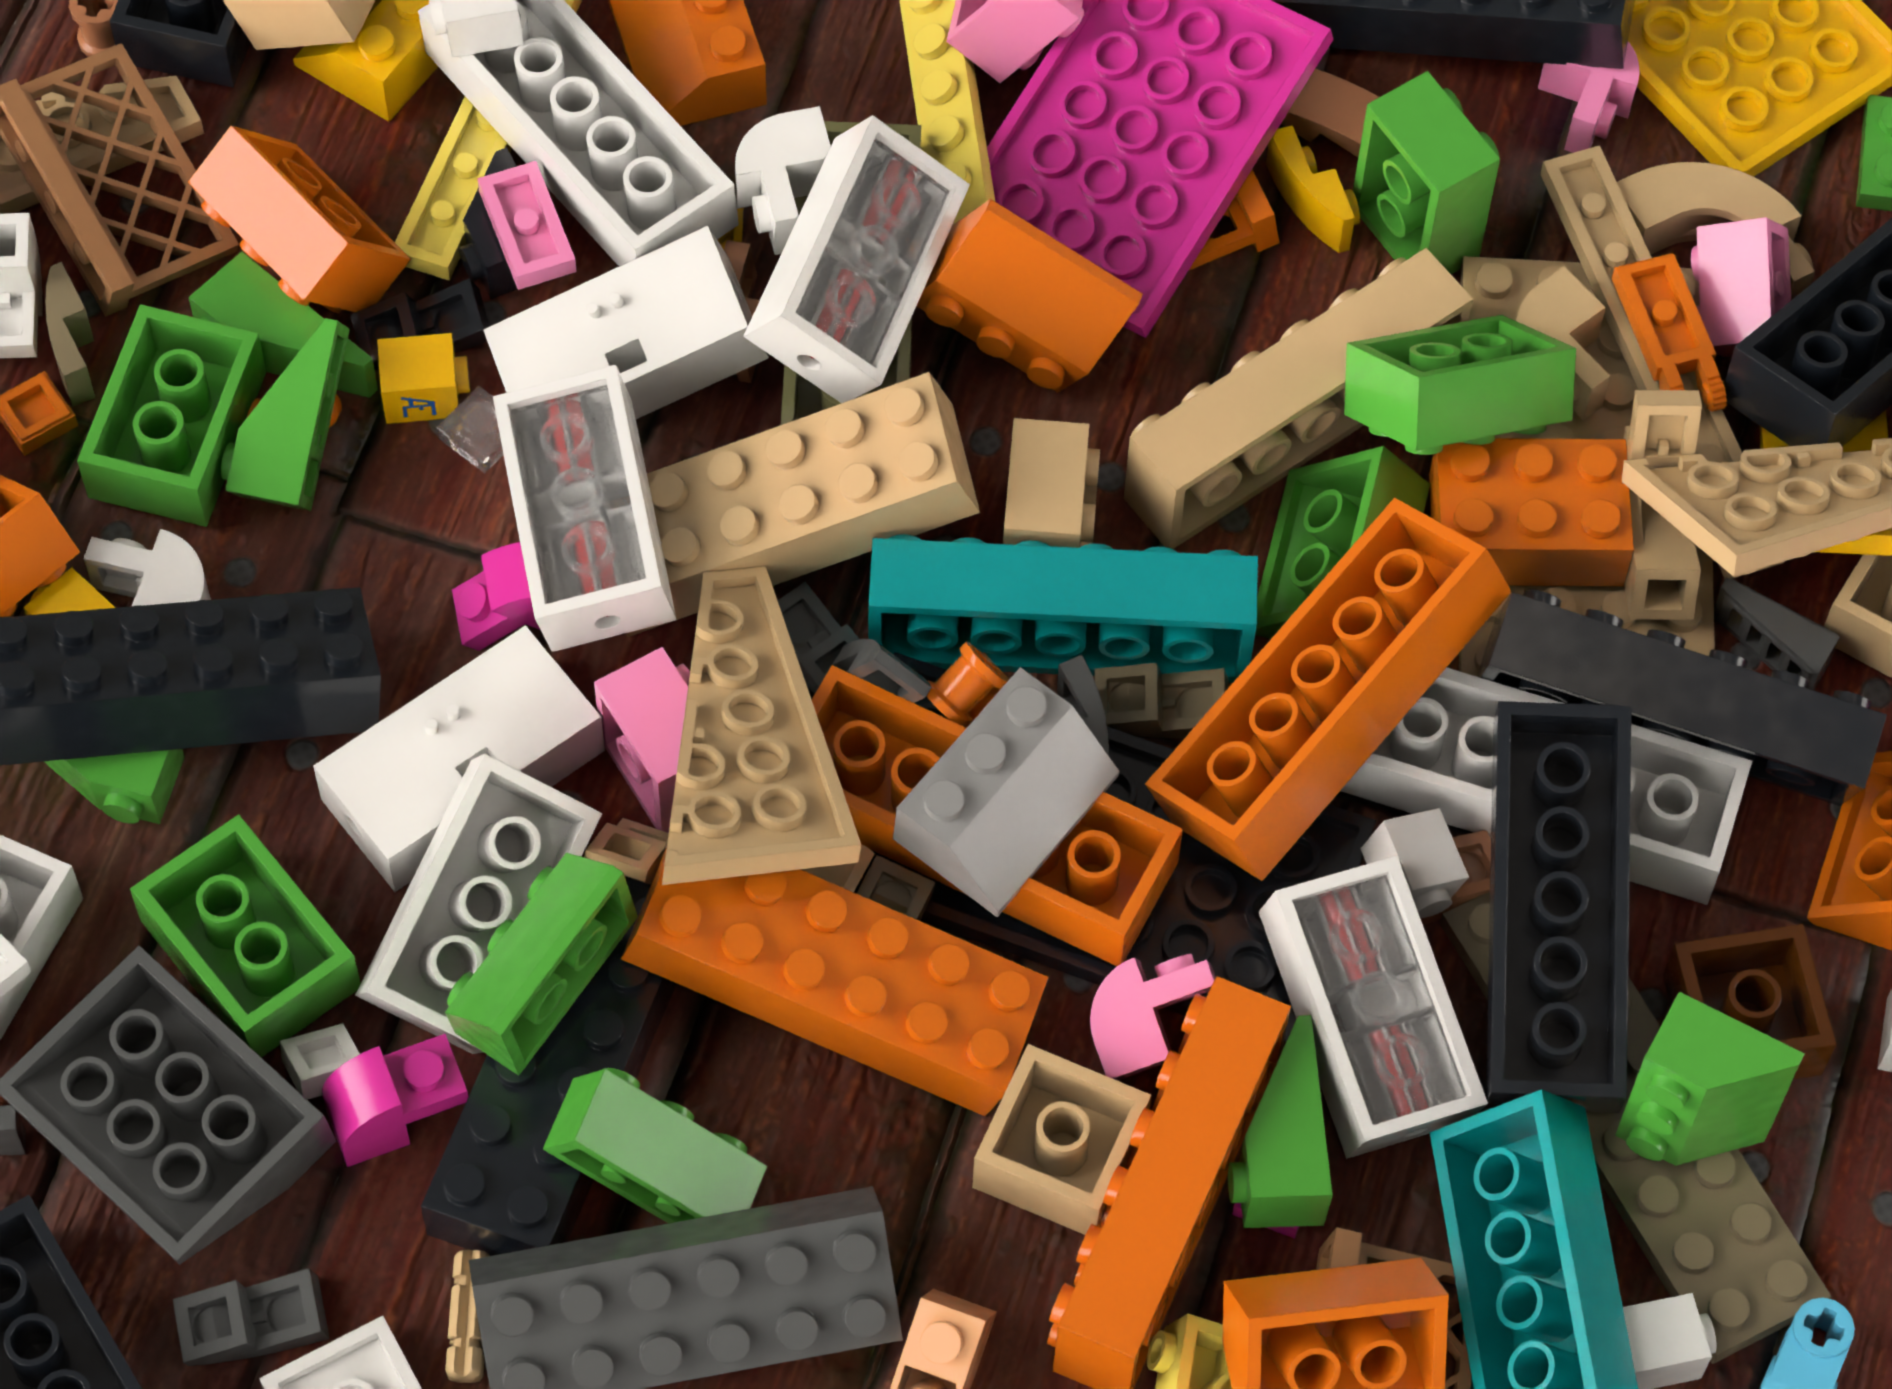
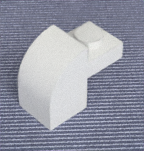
[735,106,831,255]
[0,213,43,358]
[84,529,211,606]

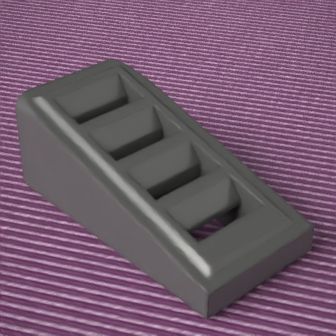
[1714,578,1840,691]

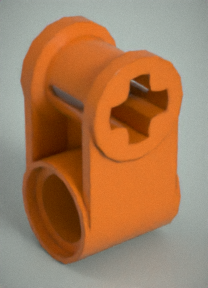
[926,641,1009,728]

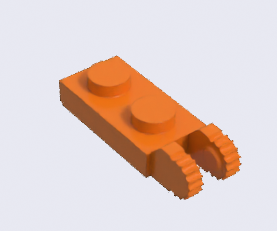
[1612,253,1727,412]

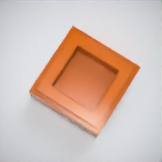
[0,371,78,456]

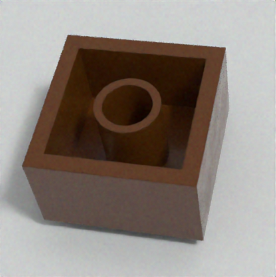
[1663,924,1836,1080]

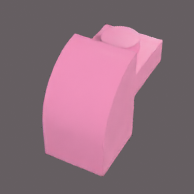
[1538,42,1639,153]
[1090,953,1216,1081]

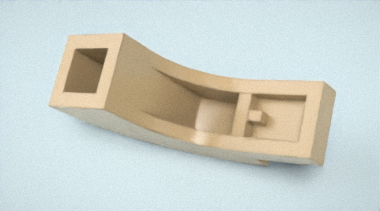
[1617,162,1815,300]
[1624,390,1702,620]

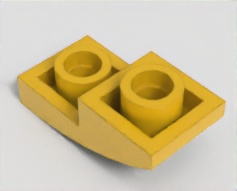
[1266,125,1360,253]

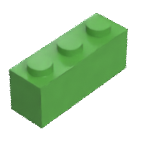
[543,1068,767,1224]

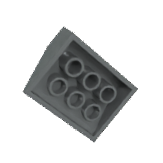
[0,946,337,1265]

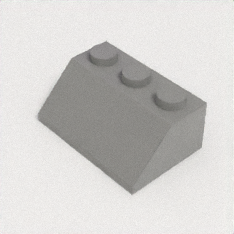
[893,667,1119,917]

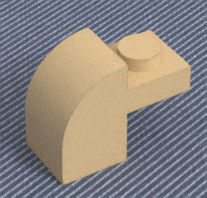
[1515,265,1610,421]

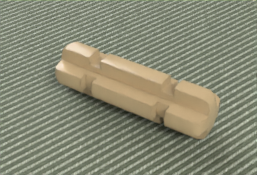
[445,1250,489,1383]

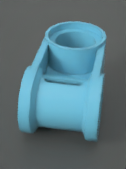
[1759,1298,1855,1389]

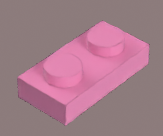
[477,161,577,290]

